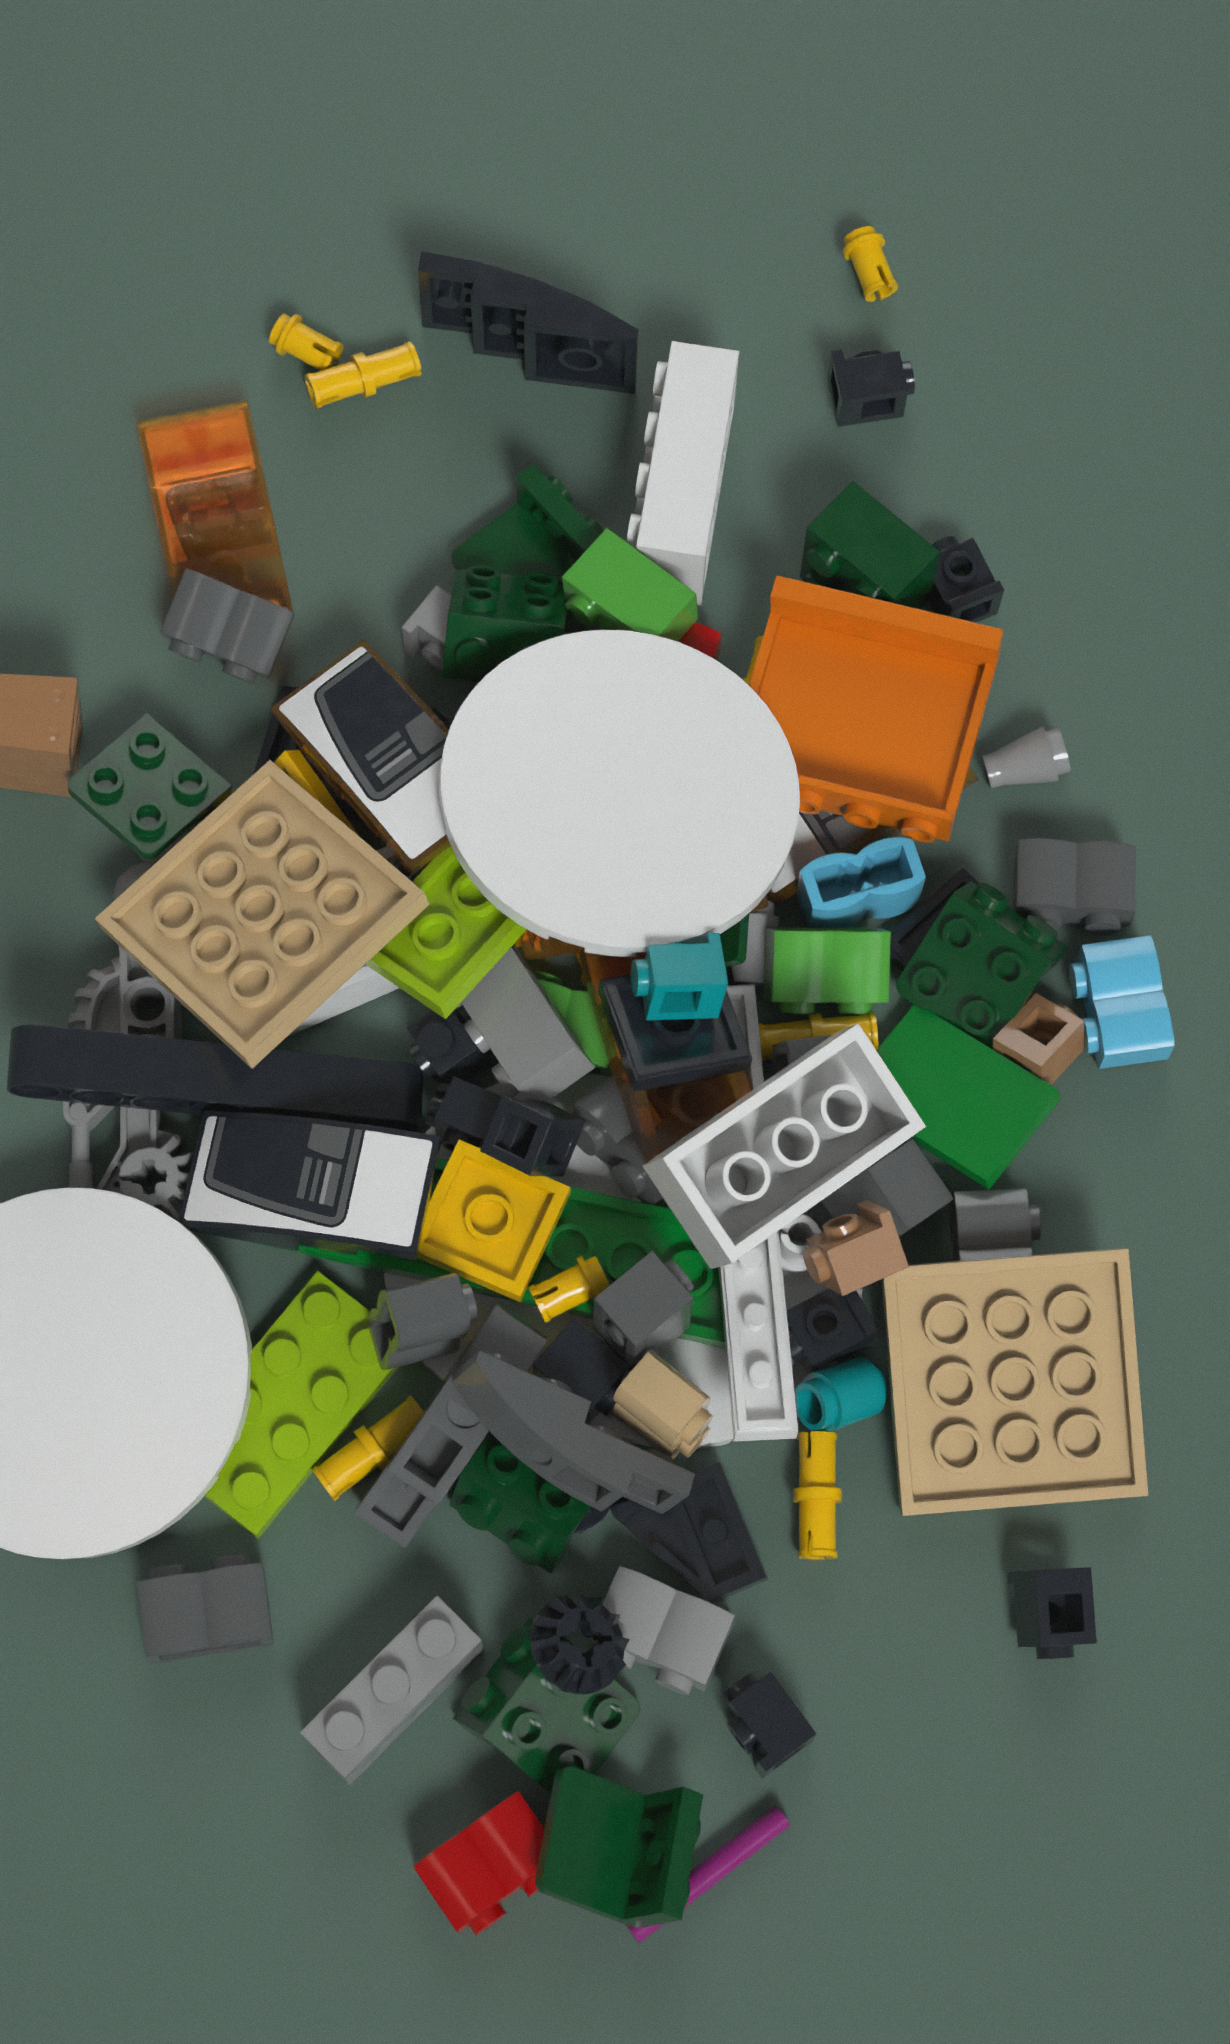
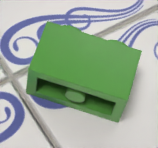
[562,528,698,642]

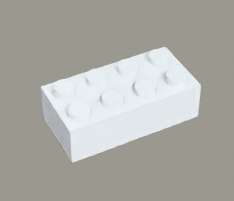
[627,341,740,605]
[643,1024,926,1269]

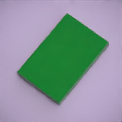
[876,1005,1061,1190]

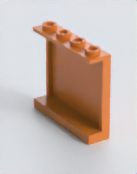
[749,575,1004,843]

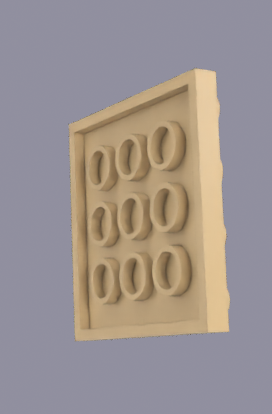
[94,760,430,1069]
[881,1248,1148,1516]

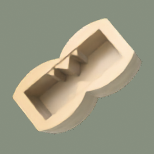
[612,1350,713,1459]

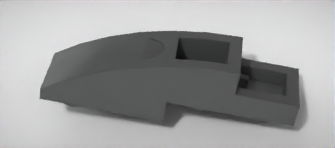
[354,1303,548,1548]
[452,1350,695,1514]

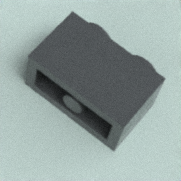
[593,1251,694,1372]

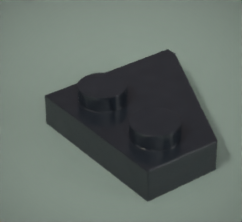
[610,1462,769,1603]

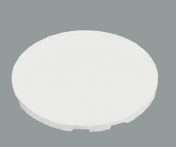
[439,630,800,957]
[0,1187,252,1559]

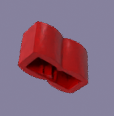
[413,1791,544,1936]

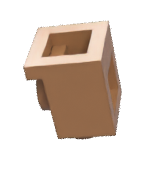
[993,993,1084,1085]
[802,1200,909,1296]

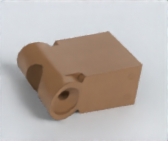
[0,674,83,797]

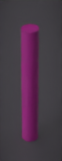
[624,1805,790,1944]

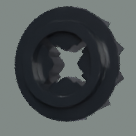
[530,1590,630,1695]

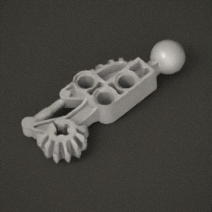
[63,861,194,1221]

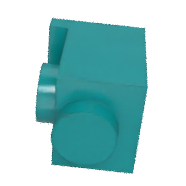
[631,933,728,1020]

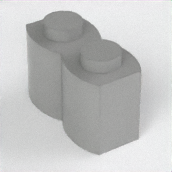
[590,1566,735,1695]

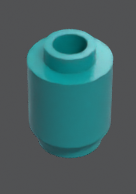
[794,1356,887,1432]

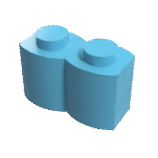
[796,837,926,928]
[1069,935,1175,1069]

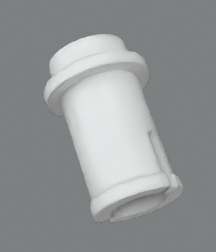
[779,1215,820,1272]

